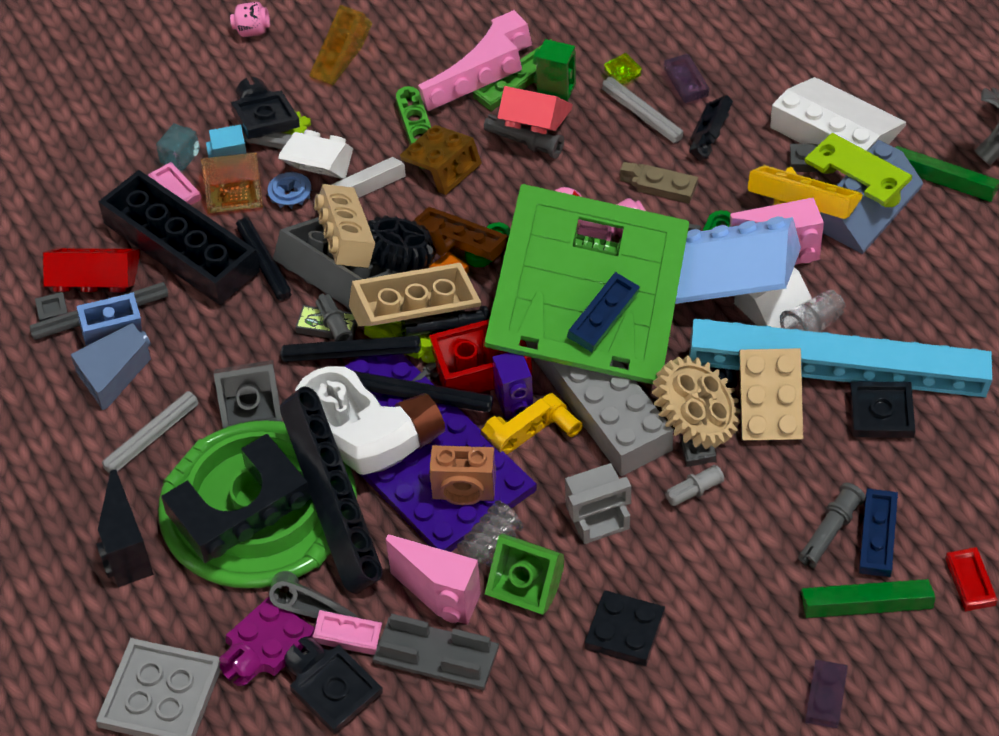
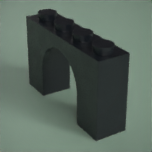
[161,434,311,563]

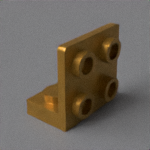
[400,125,482,195]

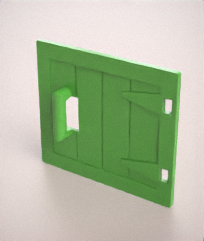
[484,184,689,385]

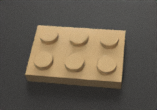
[739,348,803,441]

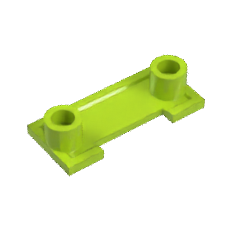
[804,133,912,207]

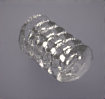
[457,501,524,567]

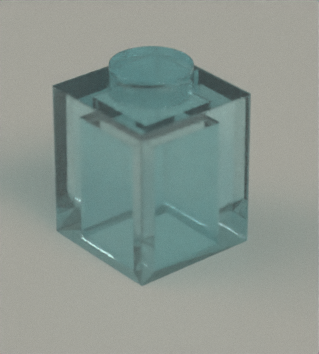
[156,123,200,172]

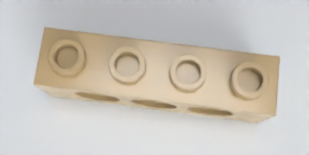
[314,184,375,268]

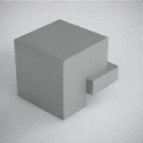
[565,463,631,544]

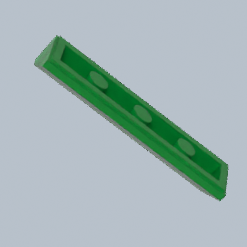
[895,146,999,202]
[801,579,936,618]

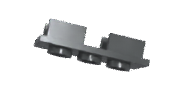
[373,614,499,690]

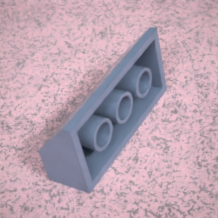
[820,140,923,254]

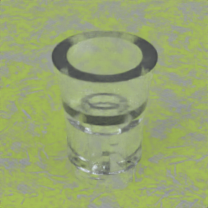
[780,289,846,332]

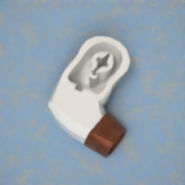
[295,366,445,475]

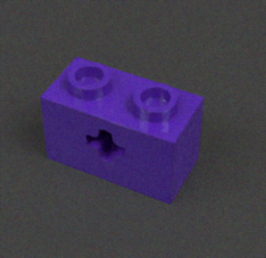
[492,352,533,420]

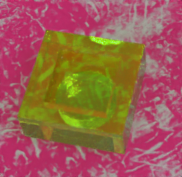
[604,53,642,85]

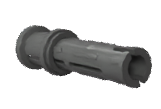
[484,114,564,159]
[798,483,866,568]

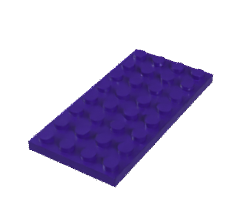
[344,354,537,552]

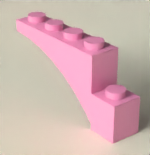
[418,10,532,111]

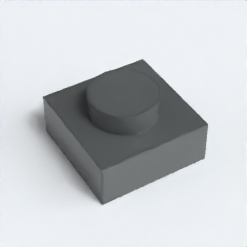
[789,144,818,172]

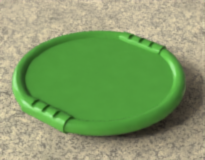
[158,420,357,589]

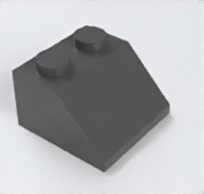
[214,360,283,428]

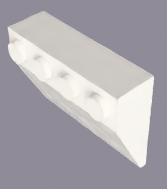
[770,77,906,151]

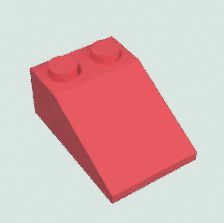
[497,86,573,135]

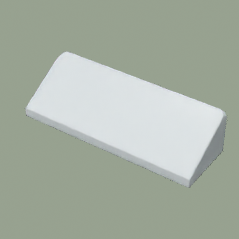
[331,157,406,198]

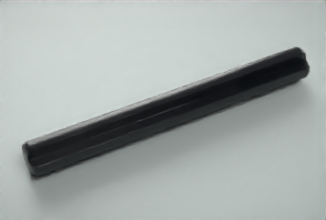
[280,335,421,362]
[354,371,493,413]

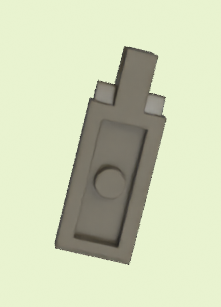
[620,162,698,204]

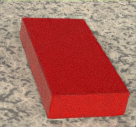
[945,547,997,612]

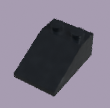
[96,469,154,588]

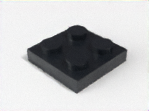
[850,381,916,438]
[585,590,665,666]

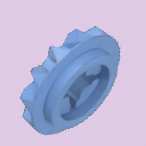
[267,172,312,209]

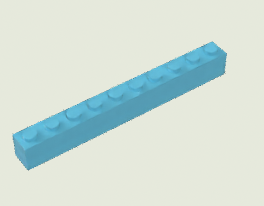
[689,319,993,398]

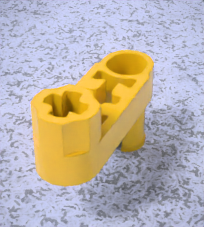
[481,393,583,455]

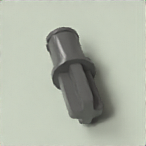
[315,294,353,341]

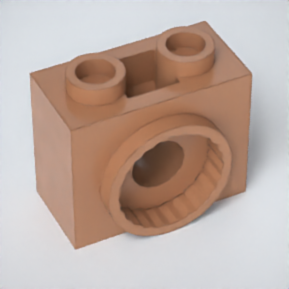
[430,445,496,505]

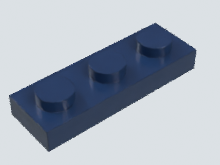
[567,272,640,352]
[859,489,898,577]

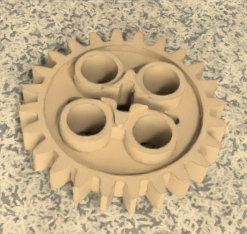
[652,356,741,449]

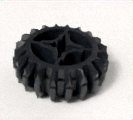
[368,215,436,273]

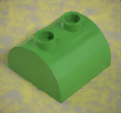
[485,533,564,615]

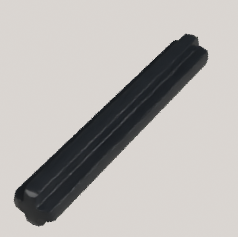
[236,217,292,301]

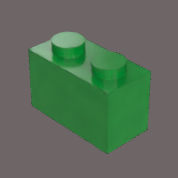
[533,39,576,102]

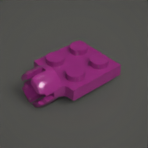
[219,597,315,686]

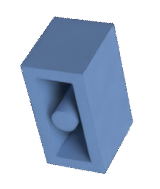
[76,292,142,345]

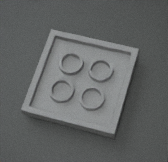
[96,638,221,736]

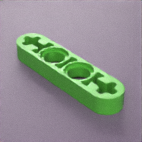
[396,86,431,169]

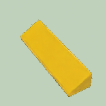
[748,165,863,219]

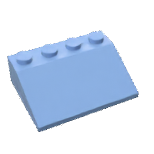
[675,217,801,304]

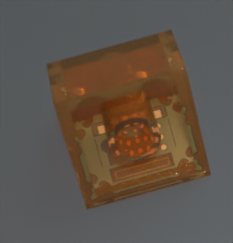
[201,151,263,214]

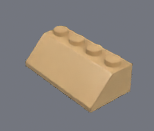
[349,262,481,326]

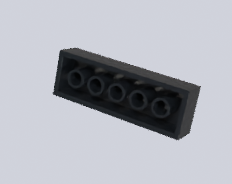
[98,170,260,305]

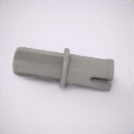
[665,465,724,506]

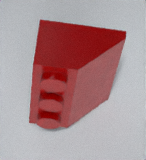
[43,248,140,292]
[429,319,532,393]

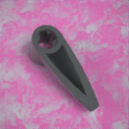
[269,571,357,618]

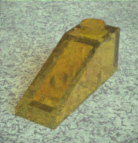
[309,5,372,85]

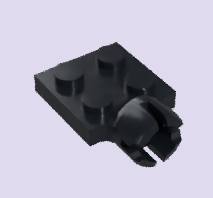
[231,77,300,139]
[284,637,383,734]

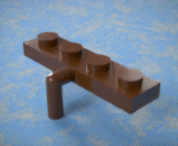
[413,207,509,261]

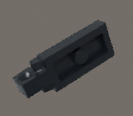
[689,95,733,162]

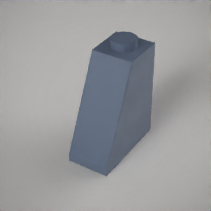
[70,323,151,410]

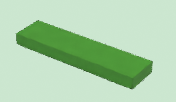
[473,39,553,111]

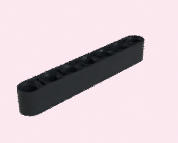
[280,386,383,594]

